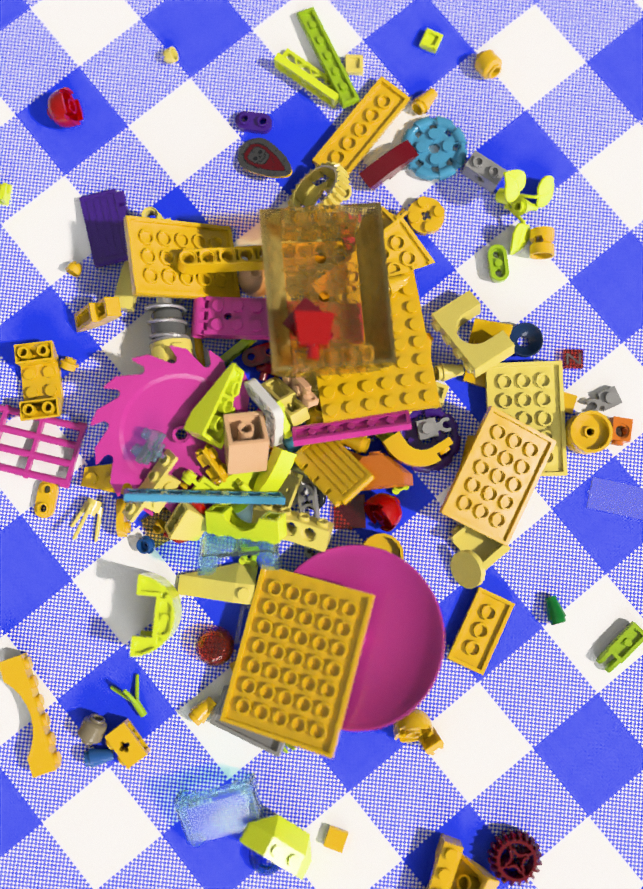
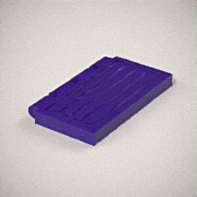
[79,189,130,269]

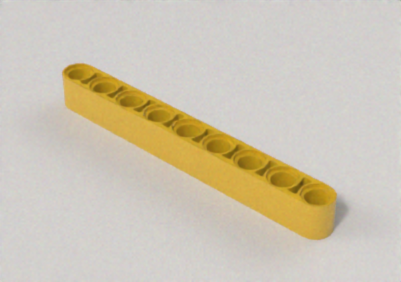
[177,241,347,274]

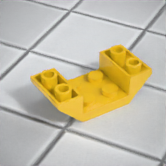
[14,340,64,421]

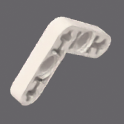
[244,378,284,448]

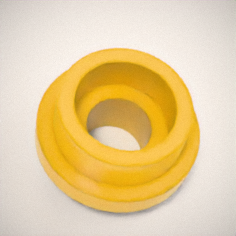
[60,356,79,372]

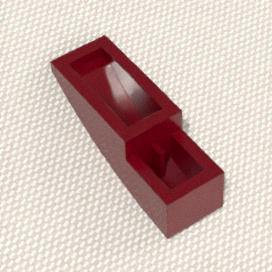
[359,140,419,191]

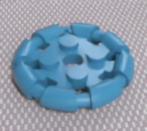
[401,116,467,181]

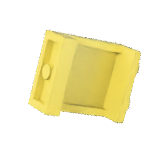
[448,525,511,571]

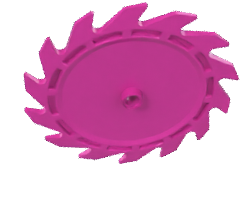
[90,345,265,516]

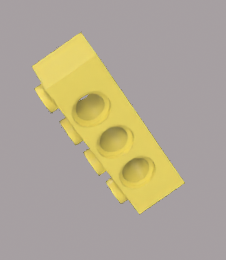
[251,504,334,552]

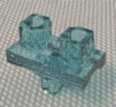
[131,428,166,465]

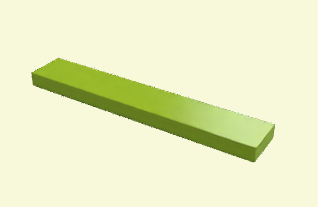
[296,7,360,109]

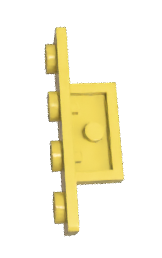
[122,449,181,523]

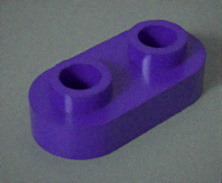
[235,111,272,134]

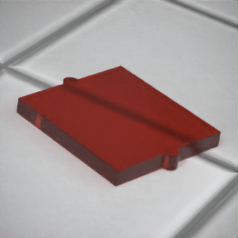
[333,494,366,530]

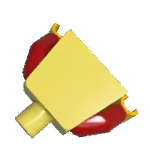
[153,482,207,544]

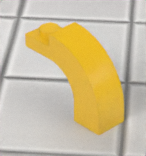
[382,431,453,467]

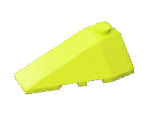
[183,362,244,449]

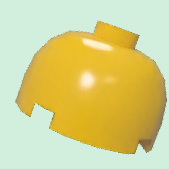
[393,709,433,743]

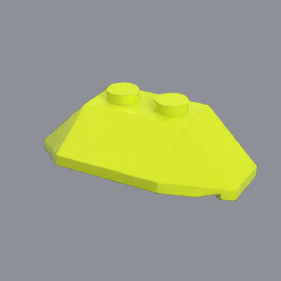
[238,814,312,880]

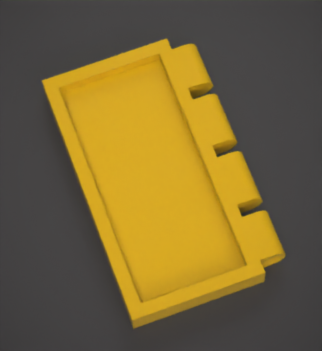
[294,440,374,507]

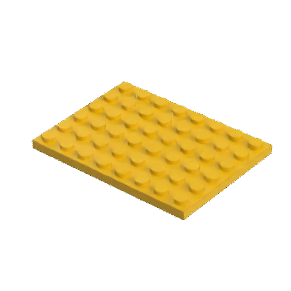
[301,270,440,423]
[220,564,375,759]

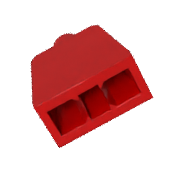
[294,310,335,360]

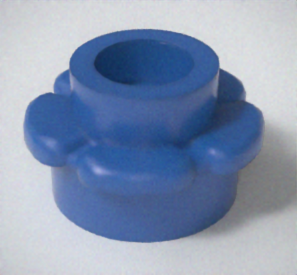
[136,535,155,554]

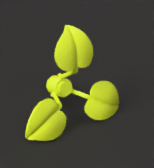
[495,169,555,255]

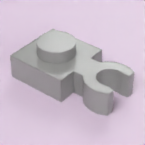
[585,386,623,411]
[415,417,452,441]

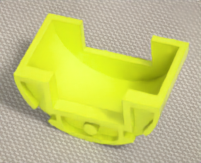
[129,572,182,657]

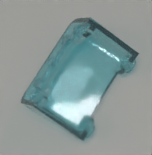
[197,533,281,576]
[174,773,265,847]

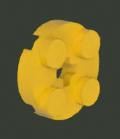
[407,196,445,236]

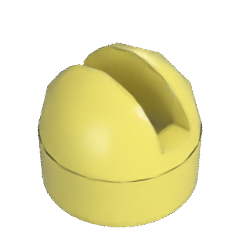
[163,46,179,64]

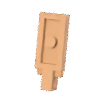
[282,365,319,408]

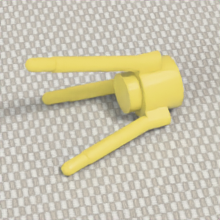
[70,497,104,542]

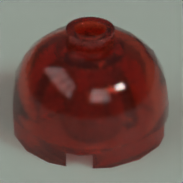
[195,626,235,666]

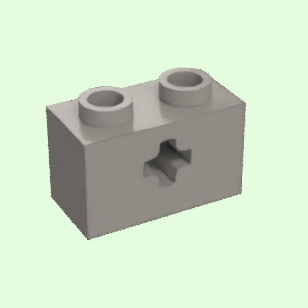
[461,150,507,194]

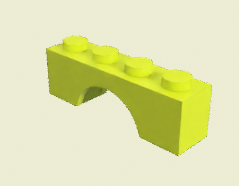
[205,504,287,544]

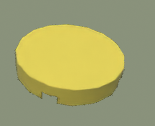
[450,550,486,589]

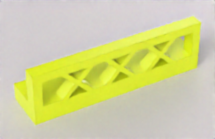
[274,48,339,108]

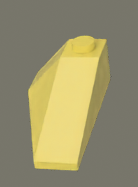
[177,562,259,605]

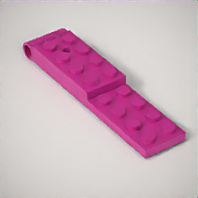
[191,296,364,343]

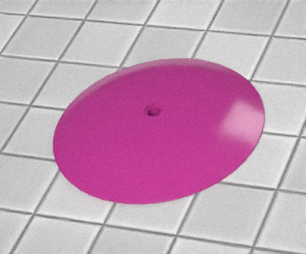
[294,545,445,732]

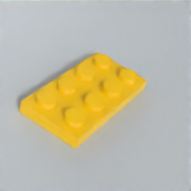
[447,586,515,675]

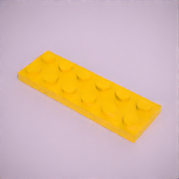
[312,76,410,175]

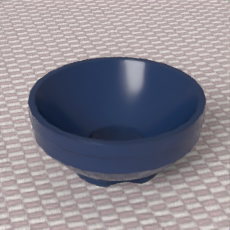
[509,322,543,357]

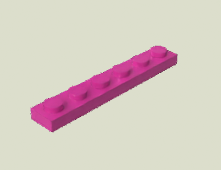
[292,410,412,447]

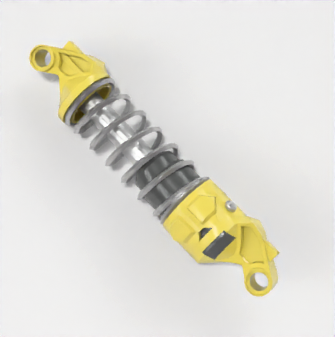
[141,207,194,363]

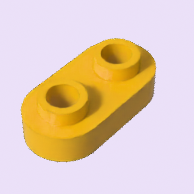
[34,481,59,518]
[116,498,131,537]

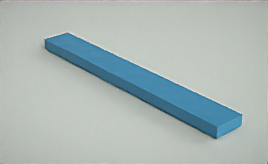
[123,488,286,505]

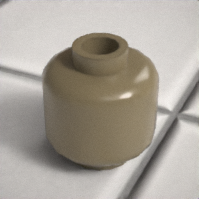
[77,713,107,746]

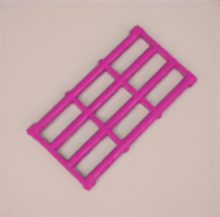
[0,404,88,489]

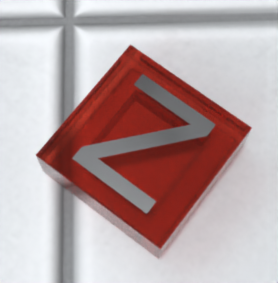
[562,349,583,369]

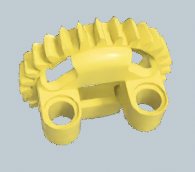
[288,162,352,231]

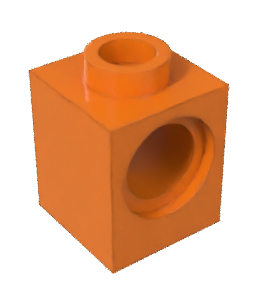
[608,416,633,446]

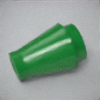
[545,595,567,626]

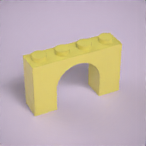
[431,290,515,378]

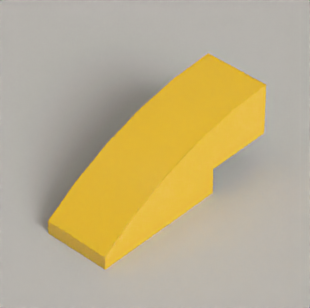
[74,297,122,332]

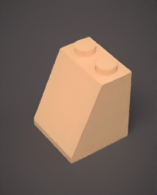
[223,411,269,475]

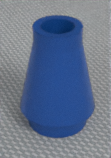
[84,748,114,768]

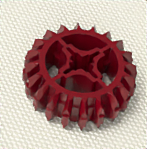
[488,828,542,887]

